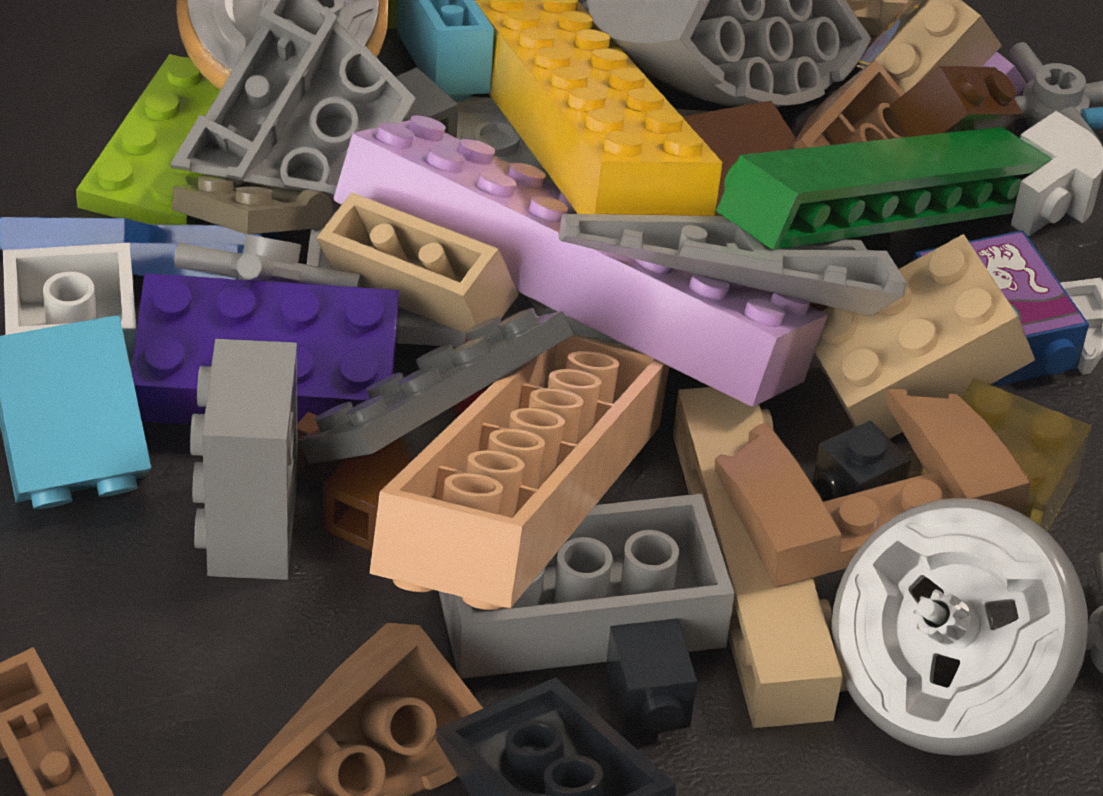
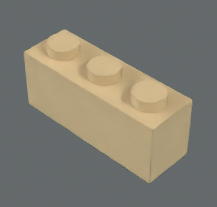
[316,192,519,333]

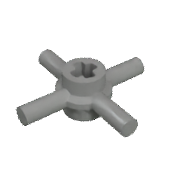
[1009,42,1103,147]
[174,235,362,287]

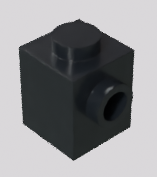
[812,420,911,502]

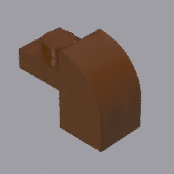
[297,412,410,552]

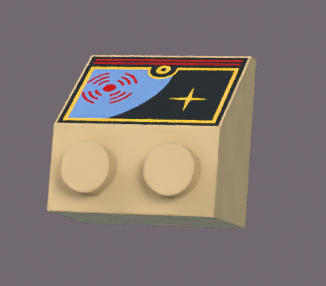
[854,0,1002,93]

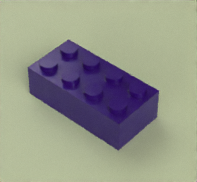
[131,273,399,425]

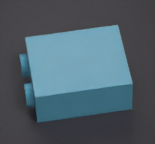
[0,315,151,509]

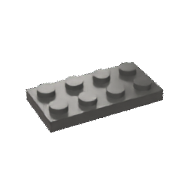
[297,308,574,464]

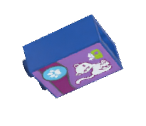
[914,230,1089,390]

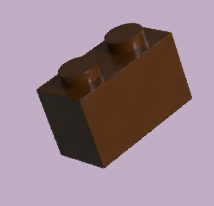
[889,66,1023,137]

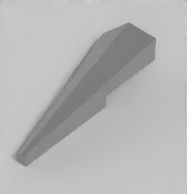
[558,214,907,316]

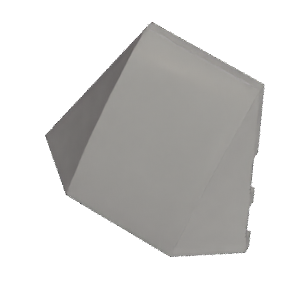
[170,0,416,197]

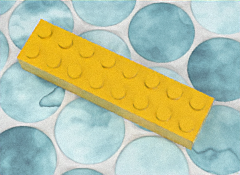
[475,0,723,216]

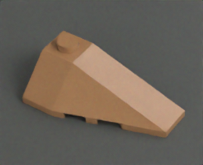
[792,59,907,149]
[222,623,483,796]

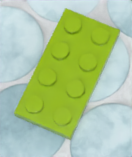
[76,54,223,225]

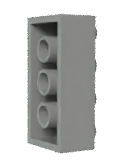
[439,494,735,679]

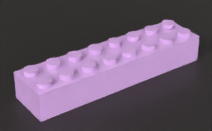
[333,115,828,407]

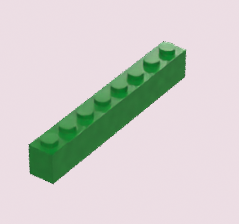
[716,127,1053,250]

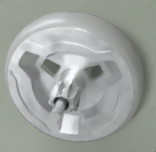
[832,498,1088,756]

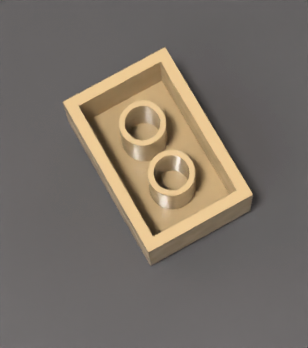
[814,234,1035,439]

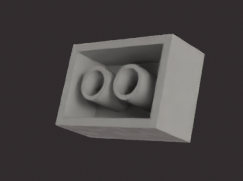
[190,339,297,580]

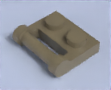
[172,175,333,235]

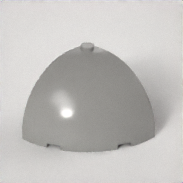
[587,0,871,107]

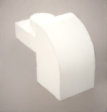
[1011,111,1103,236]

